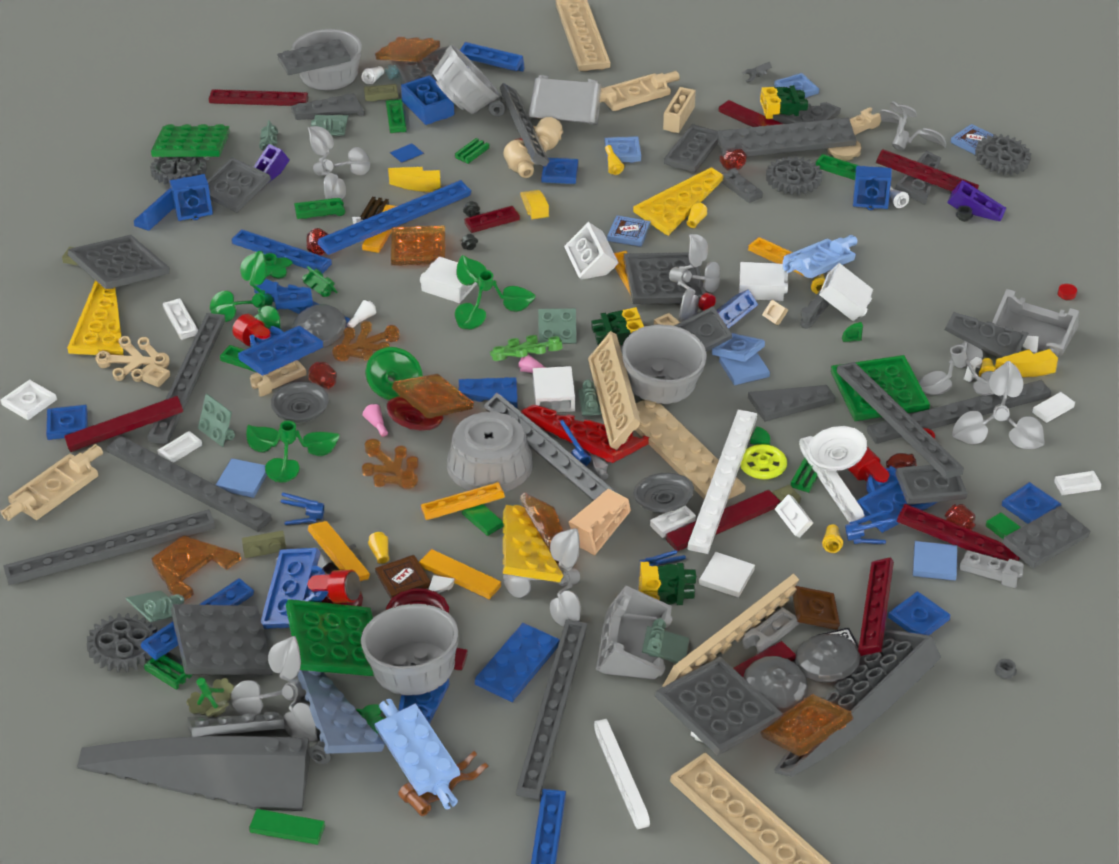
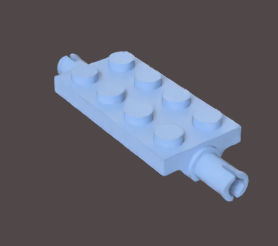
[783,235,857,278]
[375,699,460,809]

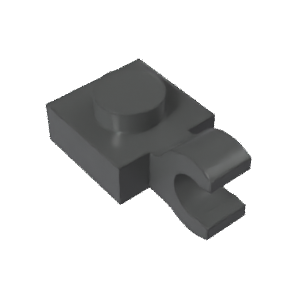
[743,61,772,82]

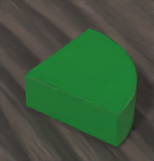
[842,322,863,342]
[750,426,770,445]

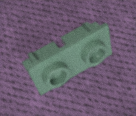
[259,120,278,151]

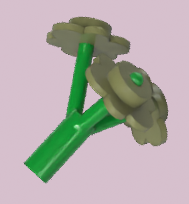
[186,677,234,717]

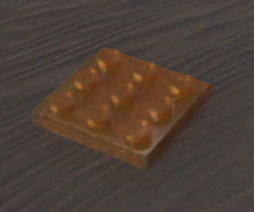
[375,37,440,62]
[391,226,445,266]
[392,374,474,418]
[760,694,853,757]

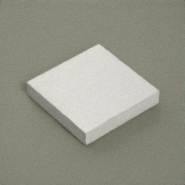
[1,380,57,420]
[699,552,755,598]

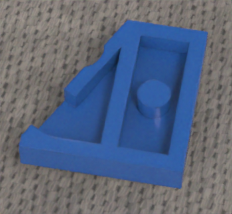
[272,282,313,310]

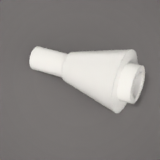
[890,187,909,208]
[346,300,376,329]

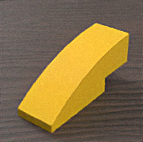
[388,167,441,192]
[520,190,549,219]
[995,349,1058,378]

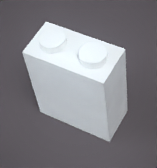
[420,257,477,303]
[739,262,788,301]
[819,263,873,322]
[533,366,575,412]

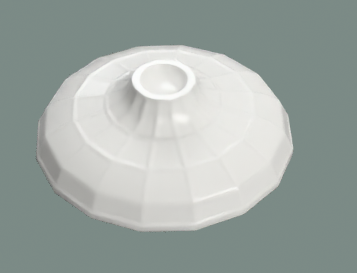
[807,426,867,471]

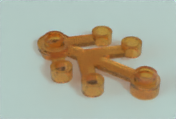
[332,321,400,361]
[362,439,419,489]

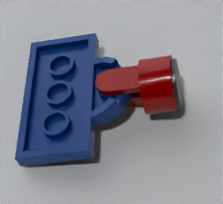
[232,314,323,376]
[847,447,937,533]
[261,548,361,629]

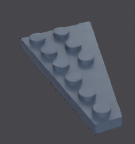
[297,670,385,754]

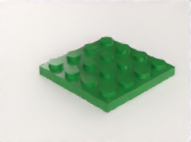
[151,124,230,157]
[830,355,930,422]
[285,599,374,676]

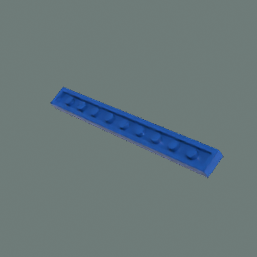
[318,180,471,255]

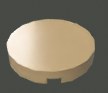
[827,141,861,161]

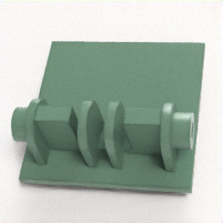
[311,115,348,136]
[538,308,576,344]
[578,380,602,416]
[198,394,235,447]
[126,590,184,622]
[642,618,689,663]

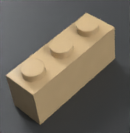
[663,87,696,133]

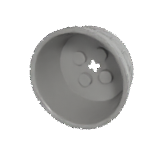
[291,29,362,90]
[432,44,500,114]
[622,324,707,404]
[447,412,533,492]
[361,604,458,695]

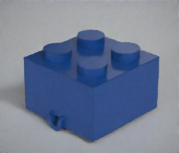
[853,166,892,210]
[170,174,213,221]

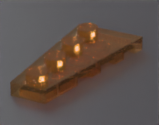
[519,492,576,568]

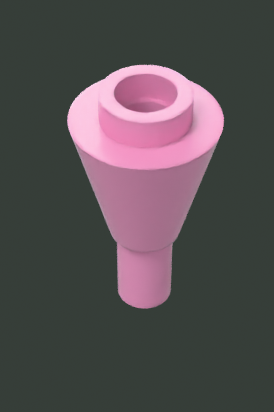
[519,354,546,373]
[363,404,388,437]

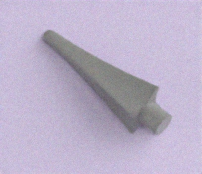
[588,451,609,480]

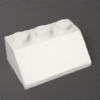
[564,222,619,280]

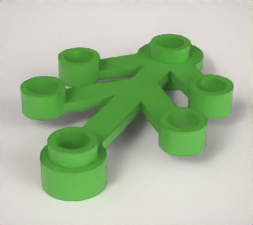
[490,335,563,361]

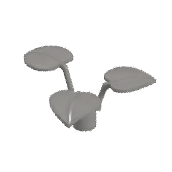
[880,101,946,151]
[308,126,370,199]
[669,234,720,322]
[919,341,994,396]
[952,361,1045,449]
[503,528,581,627]
[231,636,319,742]

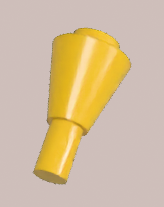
[605,145,625,175]
[811,274,825,294]

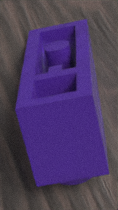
[254,144,290,184]
[947,180,1006,222]

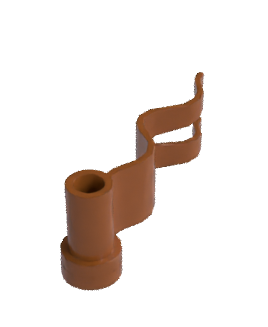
[398,751,489,816]

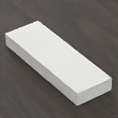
[163,298,198,340]

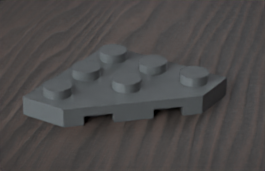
[773,102,841,124]

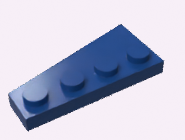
[398,679,450,724]

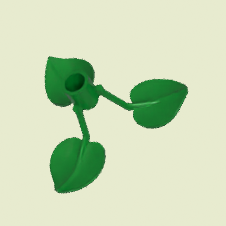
[210,251,281,330]
[455,255,536,329]
[246,421,339,483]

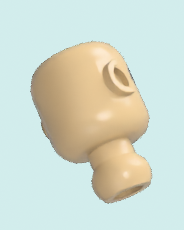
[533,117,564,152]
[503,139,534,178]

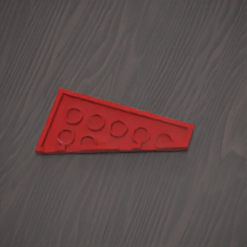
[521,405,650,463]

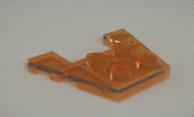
[151,536,241,601]

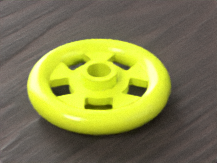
[740,444,787,480]

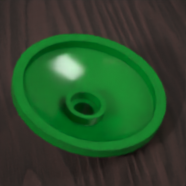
[365,347,423,400]

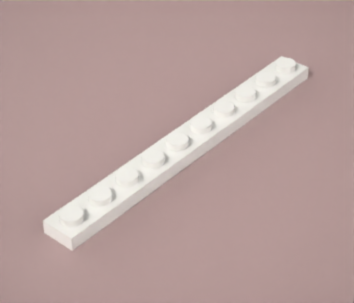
[688,410,757,554]

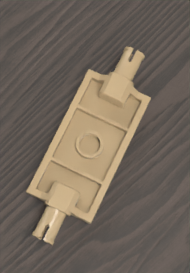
[600,71,680,111]
[1,444,103,521]

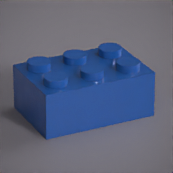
[401,75,454,125]

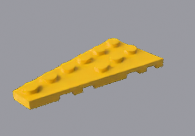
[633,167,723,236]
[67,280,124,355]
[503,505,563,582]

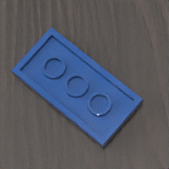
[475,623,560,702]

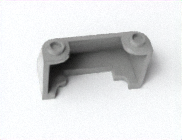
[529,75,602,125]
[992,289,1079,357]
[596,586,673,679]

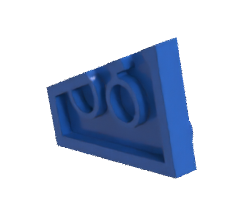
[459,377,518,409]

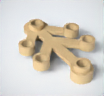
[96,336,170,382]

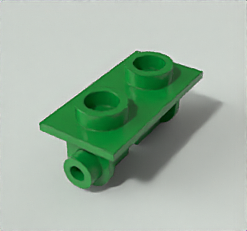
[302,266,337,297]

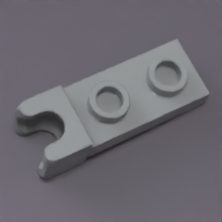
[960,550,1024,588]
[743,607,799,655]

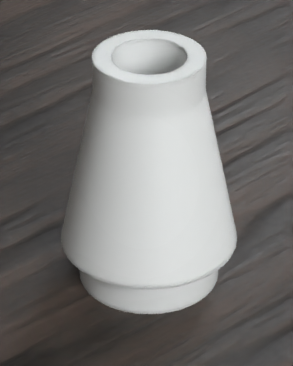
[361,66,384,84]

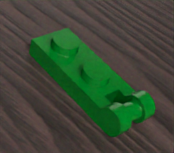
[294,198,346,219]

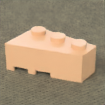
[569,489,631,555]

